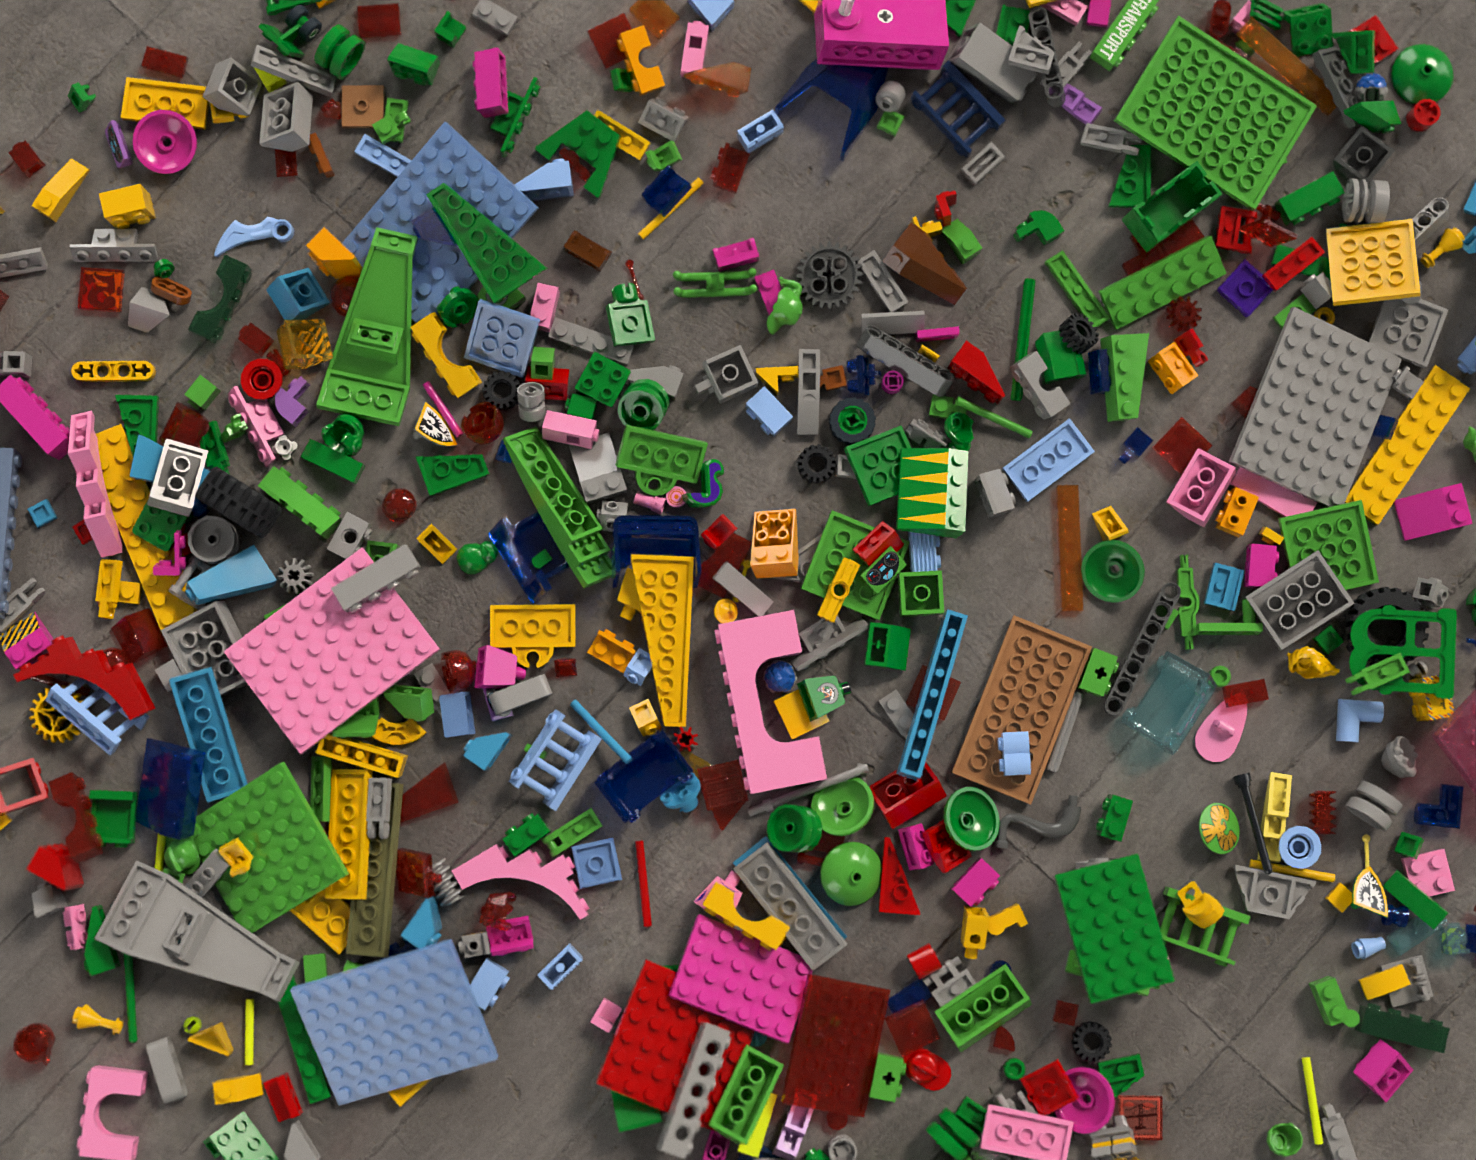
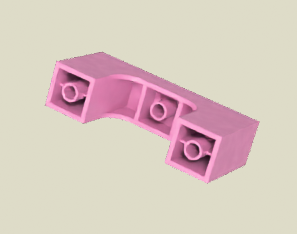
[715,610,827,794]

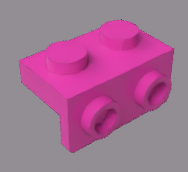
[898,823,934,871]
[486,915,534,956]

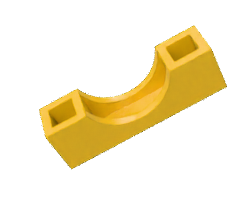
[410,312,483,398]
[702,881,790,951]

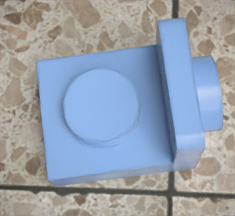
[623,648,652,686]

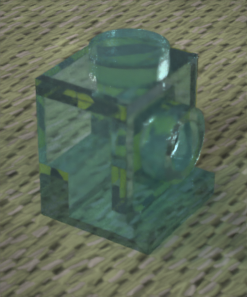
[1440,922,1470,955]

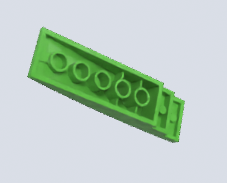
[503,427,618,588]

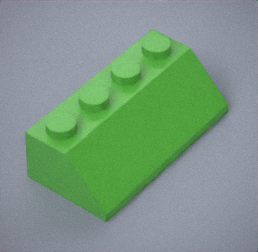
[934,964,1032,1052]
[708,1045,784,1145]

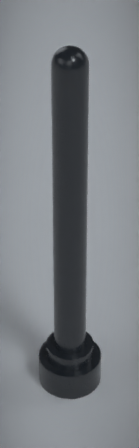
[1233,773,1273,874]

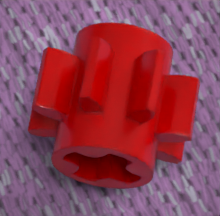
[673,727,698,752]

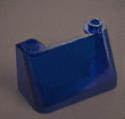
[594,728,693,823]

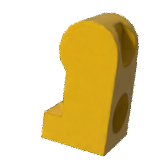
[988,903,1028,935]

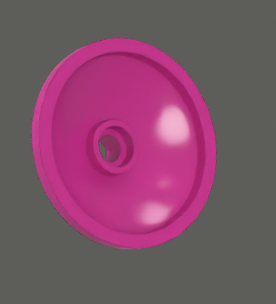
[133,110,197,174]
[1055,1067,1115,1134]

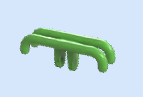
[673,268,757,298]

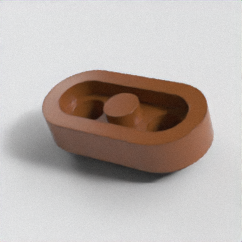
[150,276,192,306]

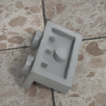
[638,97,689,142]

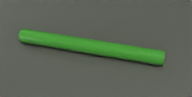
[955,396,1033,438]

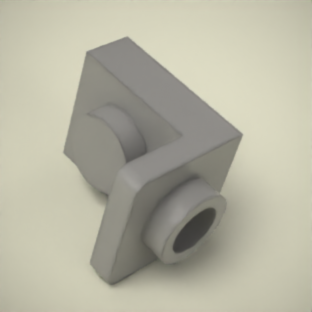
[1391,366,1424,400]

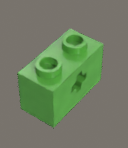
[1077,648,1119,697]
[868,1052,906,1102]

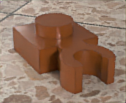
[820,365,848,391]

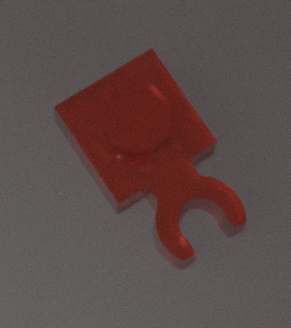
[559,147,590,182]

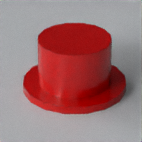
[241,359,283,400]

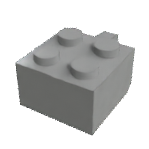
[695,345,758,404]

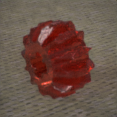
[1166,296,1202,332]

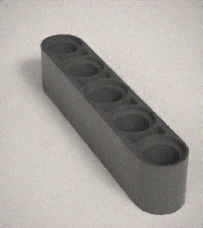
[1029,7,1066,107]
[857,326,955,397]

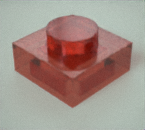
[1052,999,1079,1026]

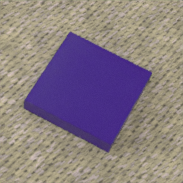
[1216,259,1273,318]

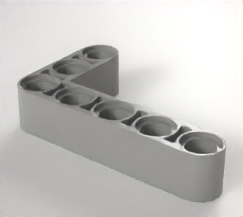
[1401,197,1449,304]

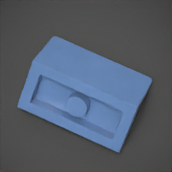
[439,692,476,738]

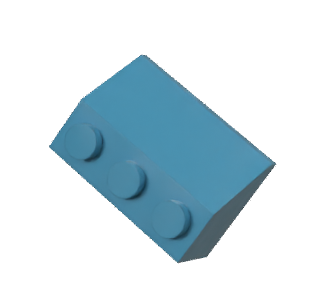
[401,896,442,949]

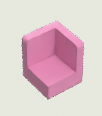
[590,998,622,1033]

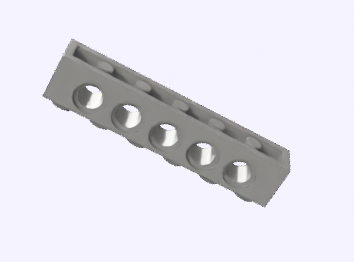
[656,1022,731,1159]

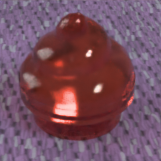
[320,98,341,120]

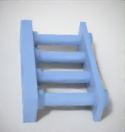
[45,677,150,756]
[509,709,602,811]

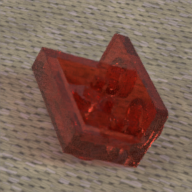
[710,142,750,194]

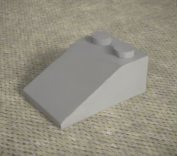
[569,432,628,505]
[147,439,208,517]

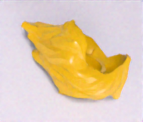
[1287,646,1340,679]

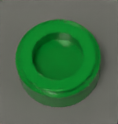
[1003,1058,1026,1080]

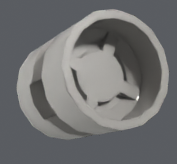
[517,382,546,422]
[828,1134,857,1160]

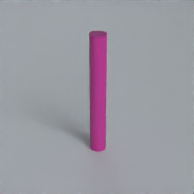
[422,381,464,438]

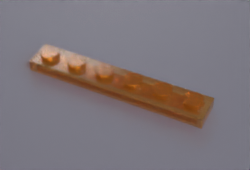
[1236,17,1337,116]
[1056,485,1083,612]

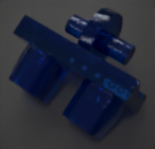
[847,355,881,396]

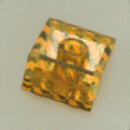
[277,319,333,369]

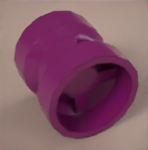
[881,371,904,395]

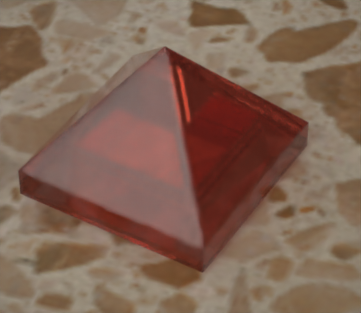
[554,658,577,677]

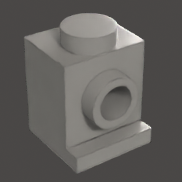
[458,931,491,958]

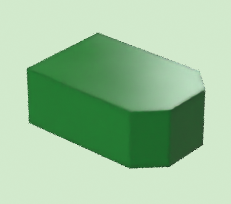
[532,549,553,569]

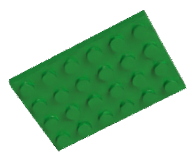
[1054,854,1175,1004]

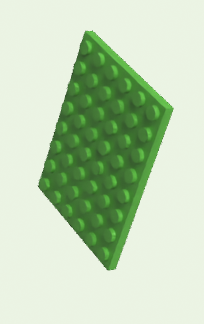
[1114,15,1317,211]

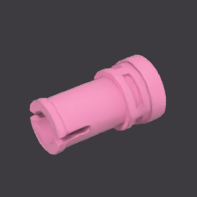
[633,491,666,515]

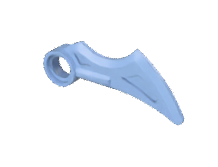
[214,217,294,257]

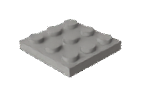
[1368,299,1448,369]

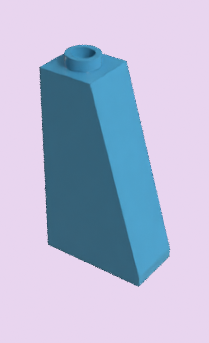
[130,435,210,488]
[185,545,277,605]

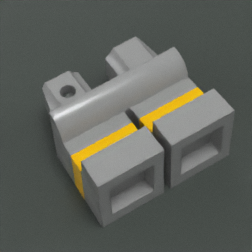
[1090,1115,1138,1160]

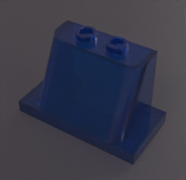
[488,512,570,605]

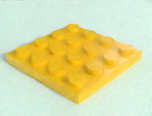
[1326,219,1420,306]

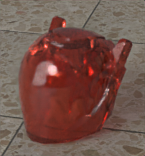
[14,1022,56,1066]

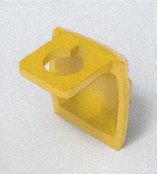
[1178,881,1225,928]

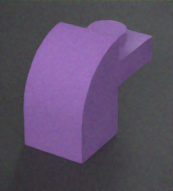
[275,376,310,427]

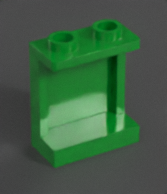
[87,790,138,848]

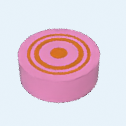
[666,486,686,508]

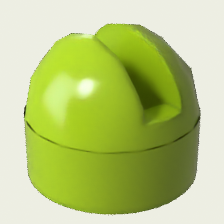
[183,1016,202,1034]

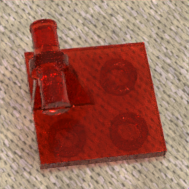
[1239,202,1298,247]

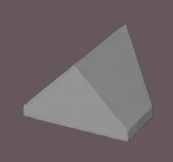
[128,287,169,333]

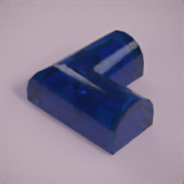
[1414,784,1464,829]

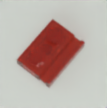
[357,3,401,38]

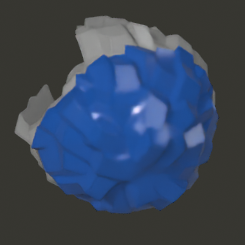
[1355,73,1389,102]
[763,660,797,693]

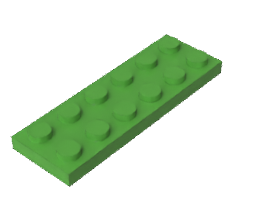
[1098,235,1227,329]

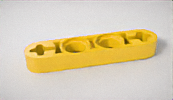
[71,361,156,382]

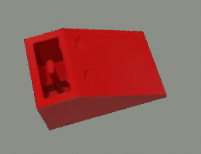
[948,340,1005,404]

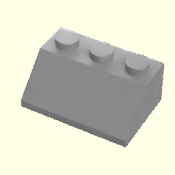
[259,82,313,152]

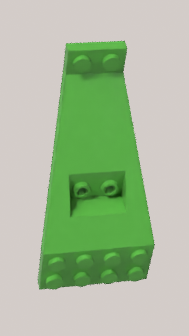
[316,227,418,426]

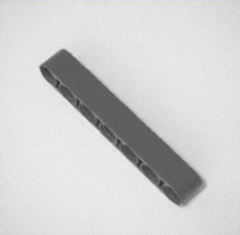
[1104,582,1181,716]

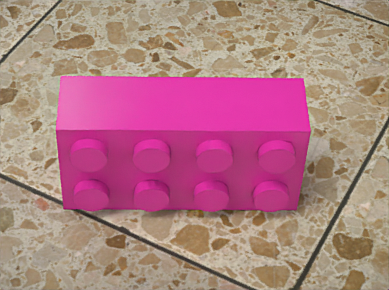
[0,375,70,460]

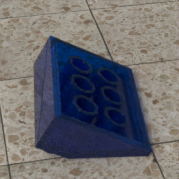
[135,738,206,840]

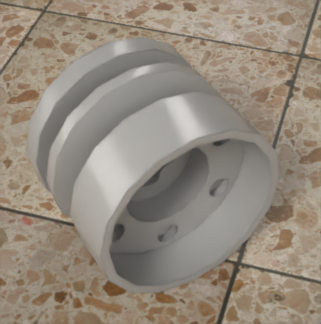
[1342,178,1390,224]

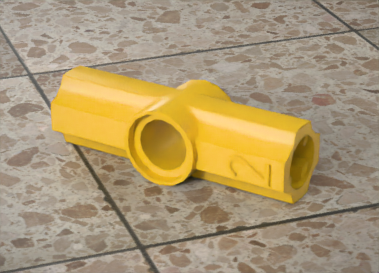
[817,557,860,623]

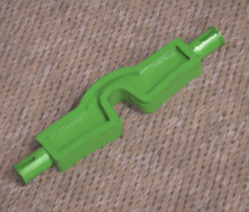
[1177,555,1200,650]

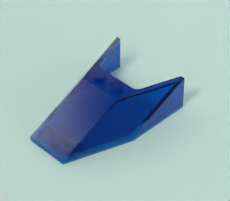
[775,59,888,161]

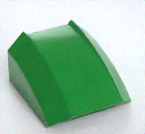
[1035,330,1087,385]

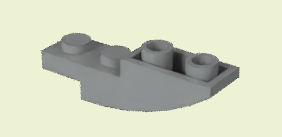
[797,349,820,435]

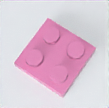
[1401,849,1455,897]

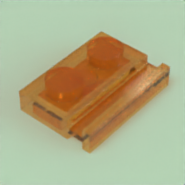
[629,0,680,40]

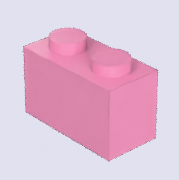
[530,283,560,332]

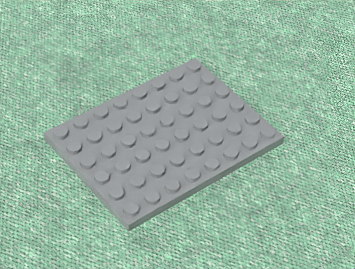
[1229,307,1402,507]

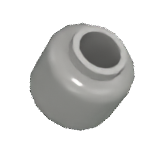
[876,81,905,112]

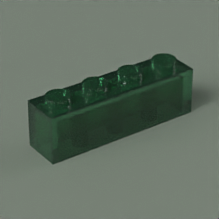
[1355,1003,1450,1053]

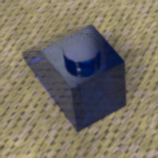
[411,207,458,246]

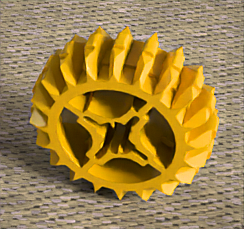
[29,685,89,743]

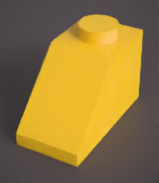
[213,1073,264,1105]

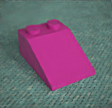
[1394,483,1473,541]

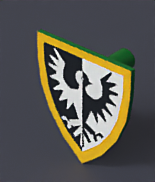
[1350,866,1388,918]

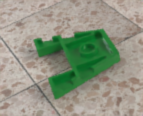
[534,110,621,199]

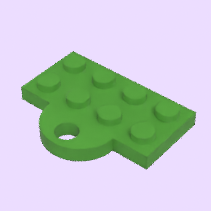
[615,425,708,496]

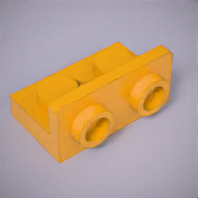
[1148,342,1199,394]
[587,629,637,674]

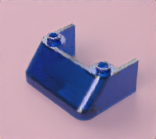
[611,515,702,588]

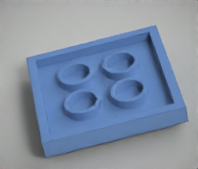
[464,299,541,378]

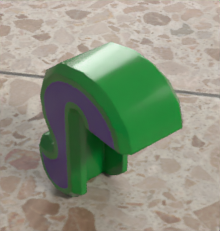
[682,459,724,509]

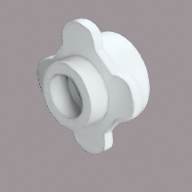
[272,435,298,460]

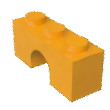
[617,25,665,96]

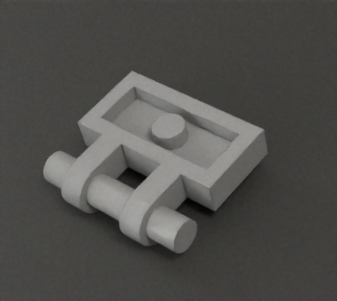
[922,956,976,1007]

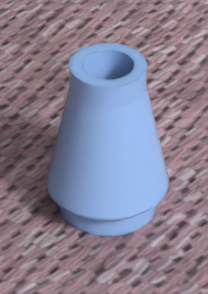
[1351,937,1386,960]

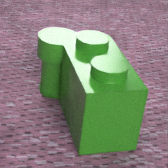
[1309,976,1360,1027]

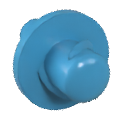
[660,773,701,812]

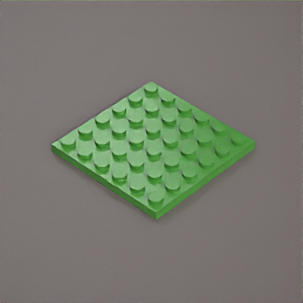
[183,762,349,933]

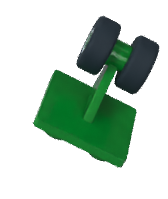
[258,5,322,58]

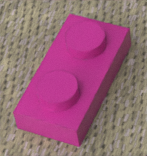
[754,270,781,316]

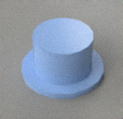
[1278,826,1321,869]

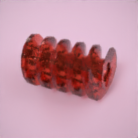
[1309,791,1337,834]

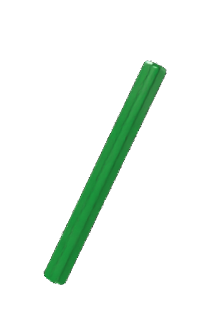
[1010,278,1036,401]

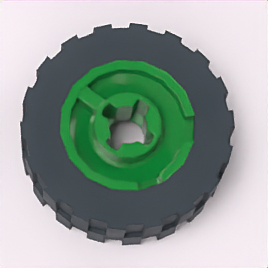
[829,397,876,445]

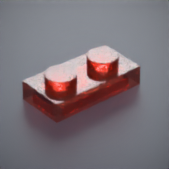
[1222,679,1269,708]

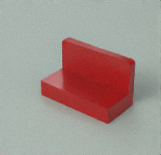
[525,366,570,401]
[852,521,904,567]
[263,1072,303,1122]

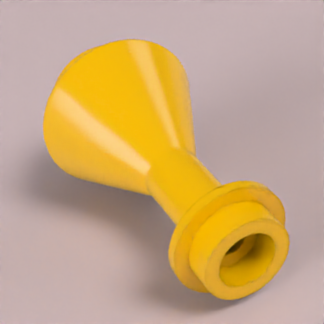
[1420,228,1465,268]
[72,1004,124,1035]

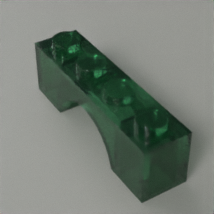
[188,255,252,344]

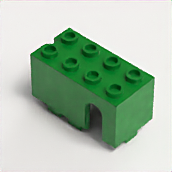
[1121,161,1222,253]

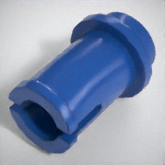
[192,497,209,519]

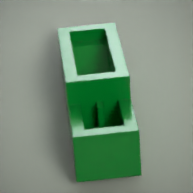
[301,439,365,485]

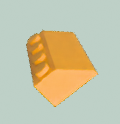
[306,227,363,279]

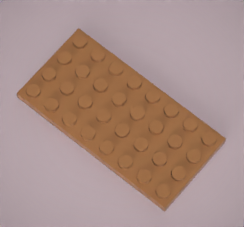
[951,615,1092,805]

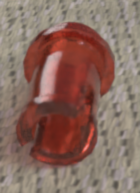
[266,349,291,376]

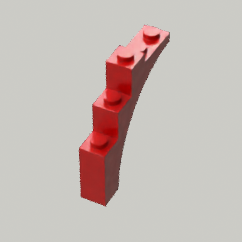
[13,635,156,720]

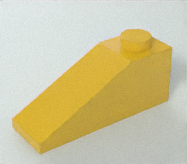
[31,159,90,222]

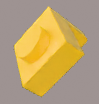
[218,838,253,877]

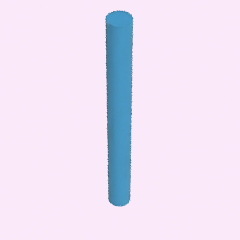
[570,700,632,764]

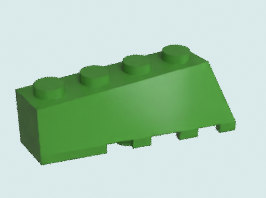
[258,466,343,540]

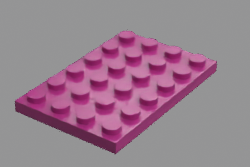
[668,914,813,1044]

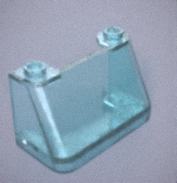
[1122,651,1217,755]

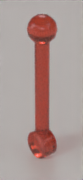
[626,259,644,300]

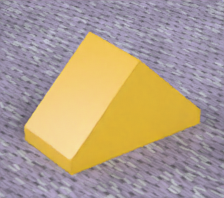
[1092,506,1129,541]
[416,524,458,564]

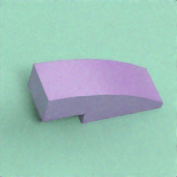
[772,1088,818,1160]

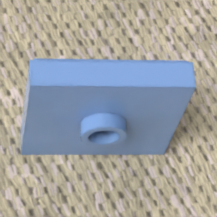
[571,838,622,889]

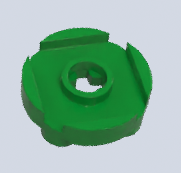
[436,286,479,327]

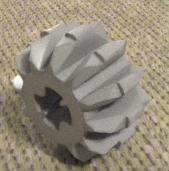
[277,558,314,594]

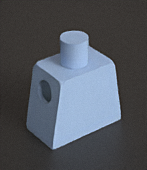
[687,0,734,31]

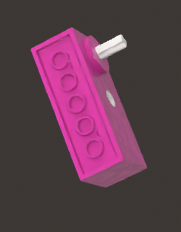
[814,0,949,70]

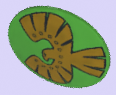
[1199,803,1240,854]

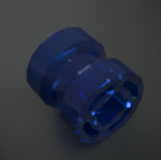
[1381,904,1409,928]

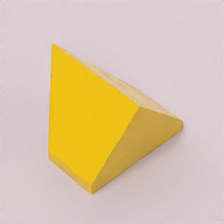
[188,1022,234,1056]

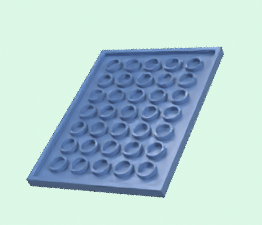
[342,122,539,323]
[290,939,498,1105]

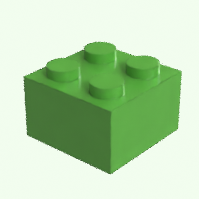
[897,570,944,617]

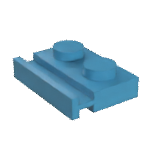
[1204,563,1245,611]

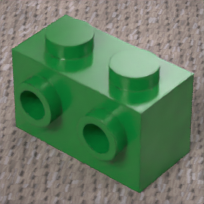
[1096,794,1133,842]
[502,813,551,856]

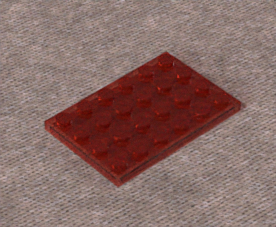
[781,973,891,1118]

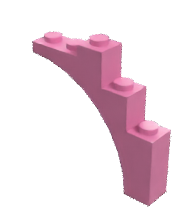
[452,844,590,920]

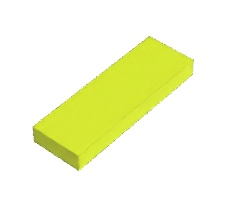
[737,1093,777,1158]

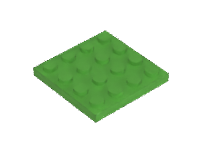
[1278,500,1379,590]
[800,510,910,620]

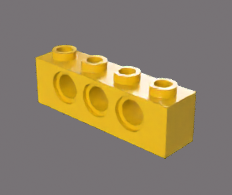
[316,732,408,778]

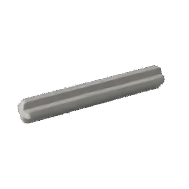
[1046,691,1083,772]

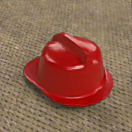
[903,1047,951,1091]

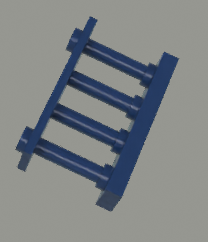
[911,60,1006,158]

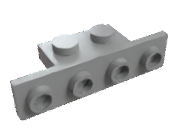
[70,229,158,262]
[790,615,869,671]

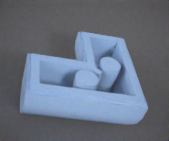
[1336,699,1384,742]

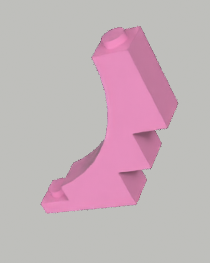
[68,411,123,557]

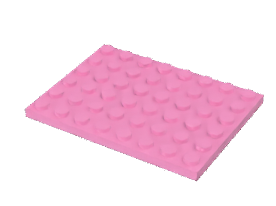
[224,547,440,754]

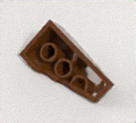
[882,222,967,305]

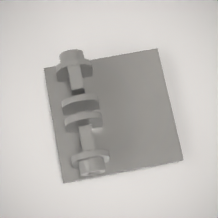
[1381,955,1434,1007]

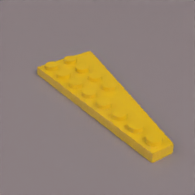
[630,554,694,727]

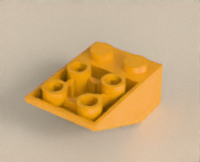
[750,509,799,579]

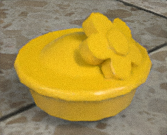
[714,598,738,624]

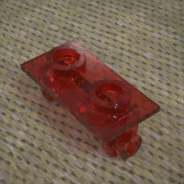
[275,149,298,177]

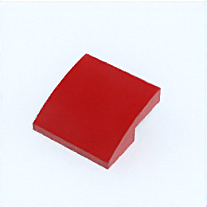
[922,820,972,873]

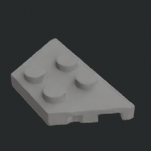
[1233,865,1316,919]

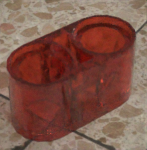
[1205,0,1231,42]

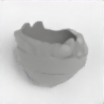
[1381,736,1418,779]

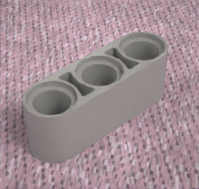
[488,674,553,716]
[146,1037,187,1104]

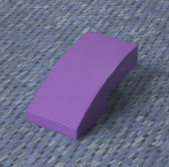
[1061,83,1102,124]

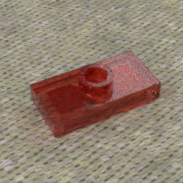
[141,46,188,78]

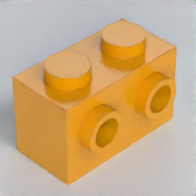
[1215,487,1259,538]

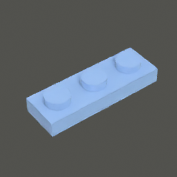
[354,134,412,177]

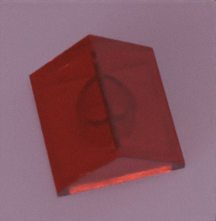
[111,608,168,664]

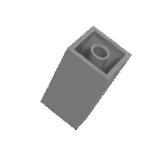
[944,23,1037,103]

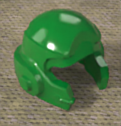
[321,414,364,457]

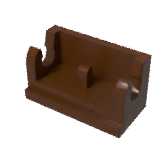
[563,230,612,272]

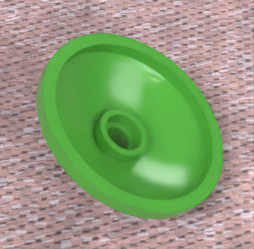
[811,777,874,836]
[820,842,882,906]

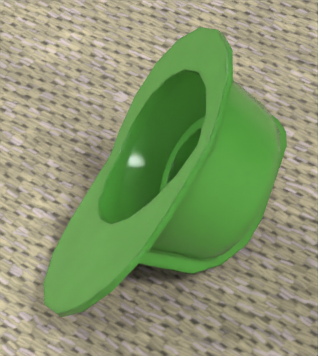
[164,824,200,874]

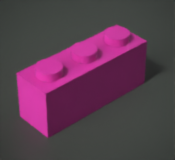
[473,47,508,118]

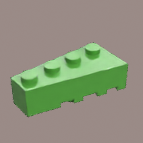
[1100,333,1149,422]

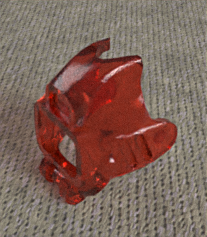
[479,892,517,931]

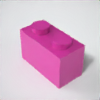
[1243,543,1279,589]
[950,857,1000,907]

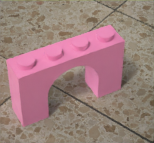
[77,1065,148,1160]

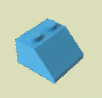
[266,268,330,325]
[463,732,513,771]

